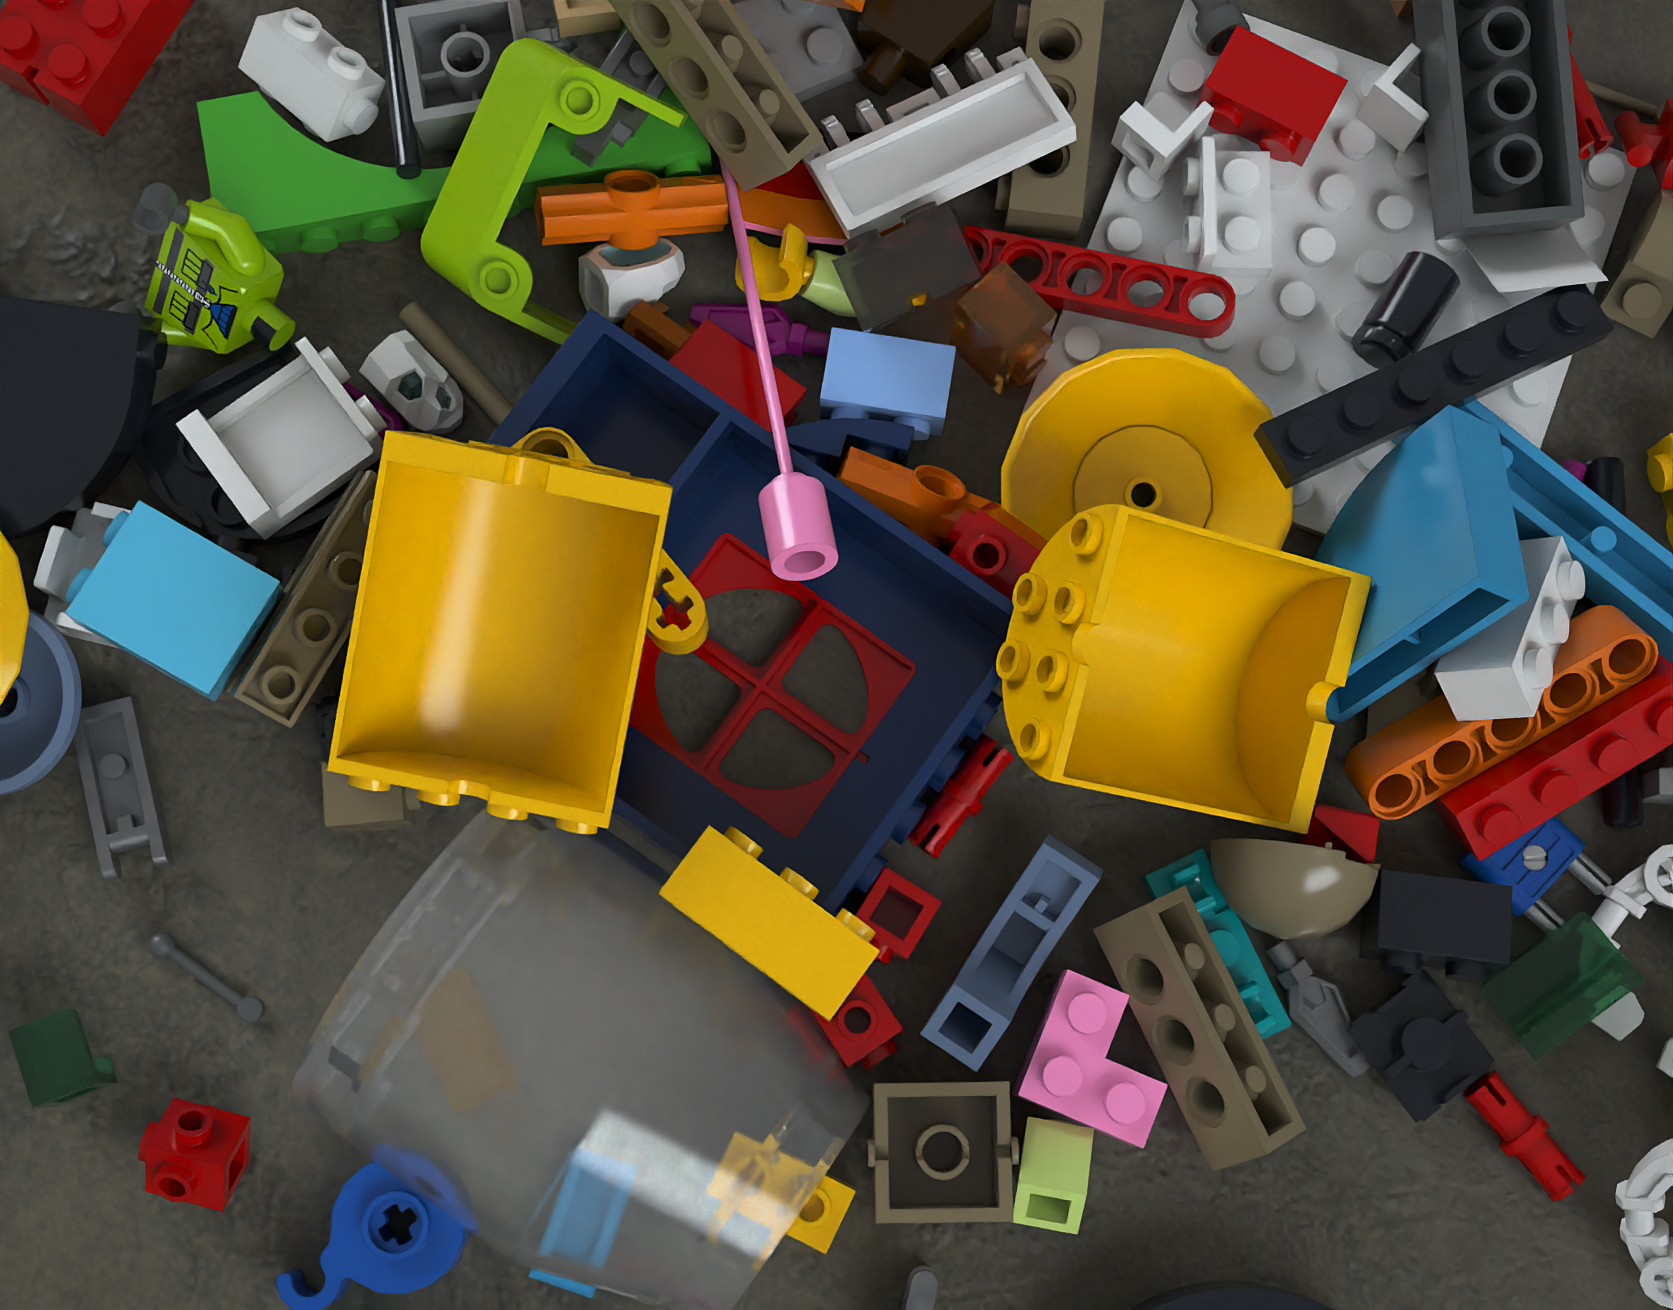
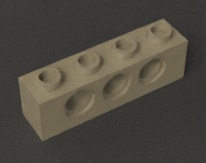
[608,0,824,193]
[994,0,1105,241]
[1093,885,1307,1172]

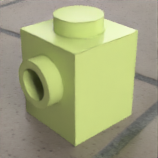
[1013,1116,1094,1235]

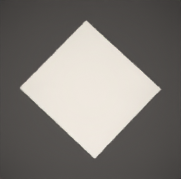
[1460,228,1609,293]

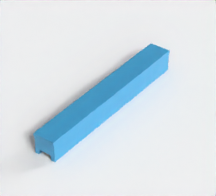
[1390,400,1673,664]

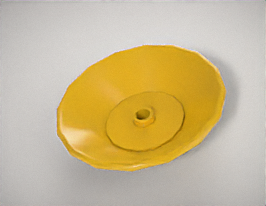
[1001,348,1293,551]

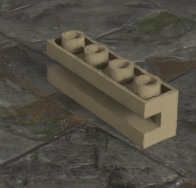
[223,470,378,729]

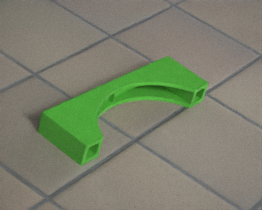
[197,24,713,259]

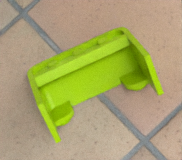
[421,38,689,345]

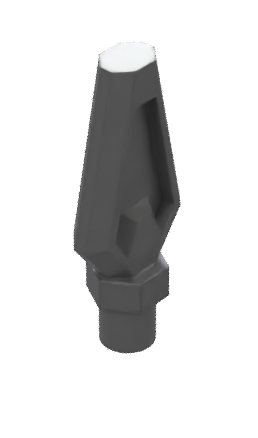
[1265,939,1372,1079]

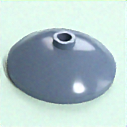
[0,608,82,795]

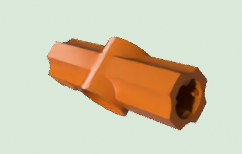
[534,169,729,250]
[836,446,1001,548]

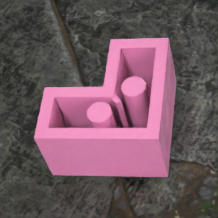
[1011,969,1168,1149]

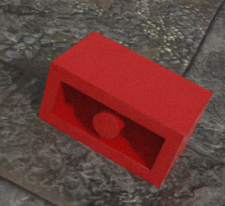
[1194,25,1348,167]

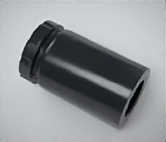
[1351,251,1460,369]

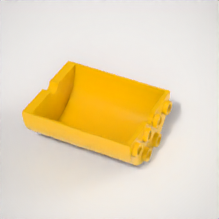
[327,430,673,834]
[996,504,1372,834]

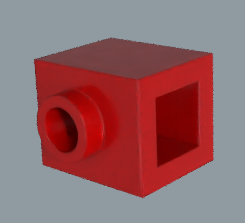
[946,501,1049,601]
[855,867,942,966]
[807,973,903,1071]

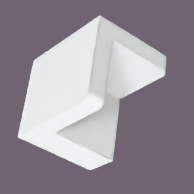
[1356,43,1429,154]
[1111,91,1214,183]

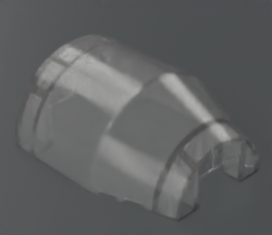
[291,807,872,1310]

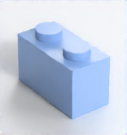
[820,327,956,440]

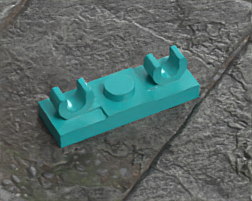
[1142,848,1292,1040]

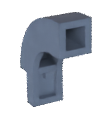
[920,834,1104,1072]

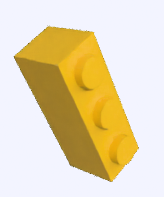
[658,825,880,1022]

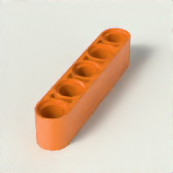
[1344,605,1659,820]

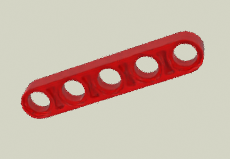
[937,225,1236,339]

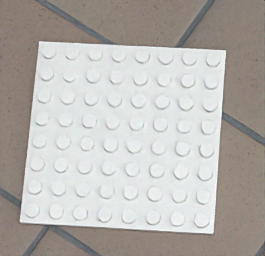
[1019,0,1637,538]

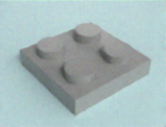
[730,0,864,103]

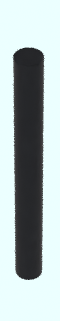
[376,0,422,179]

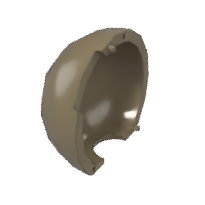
[1210,838,1381,939]

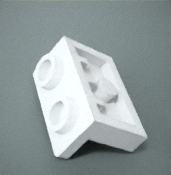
[1182,137,1272,277]

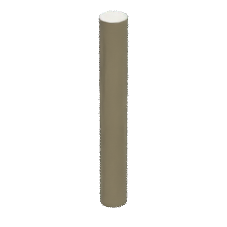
[399,301,514,427]

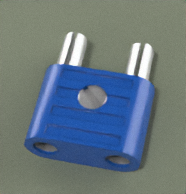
[1458,815,1612,941]

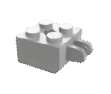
[394,0,578,154]

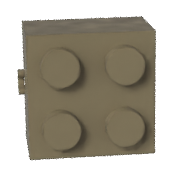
[867,1081,1019,1224]

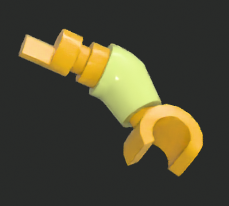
[735,223,956,317]

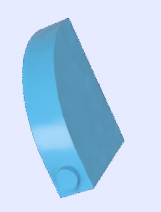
[1314,404,1530,724]

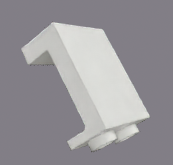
[176,337,387,540]

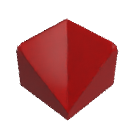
[1297,804,1380,865]

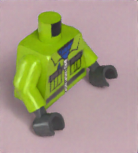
[108,183,296,354]

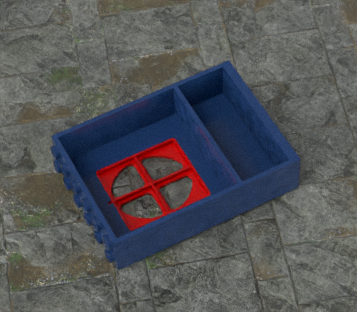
[350,308,1014,917]

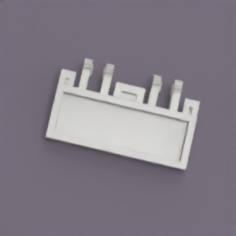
[802,46,1077,246]

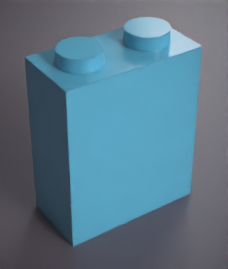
[65,500,284,702]

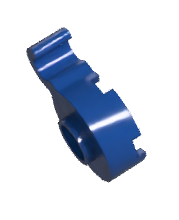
[276,1154,473,1310]

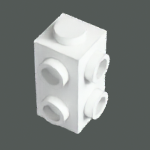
[238,7,386,142]

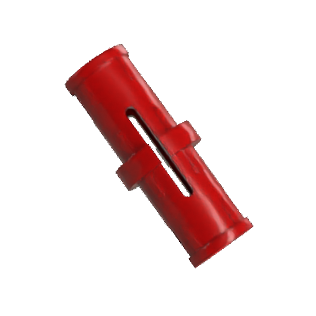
[907,734,1014,860]
[1463,1070,1586,1202]

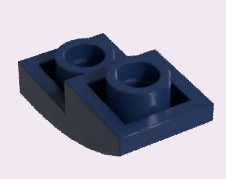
[785,418,915,474]

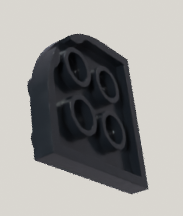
[132,340,351,545]

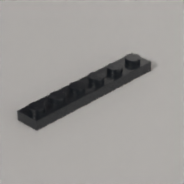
[1253,283,1614,489]

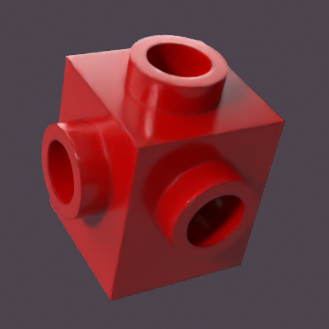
[138,1098,251,1212]

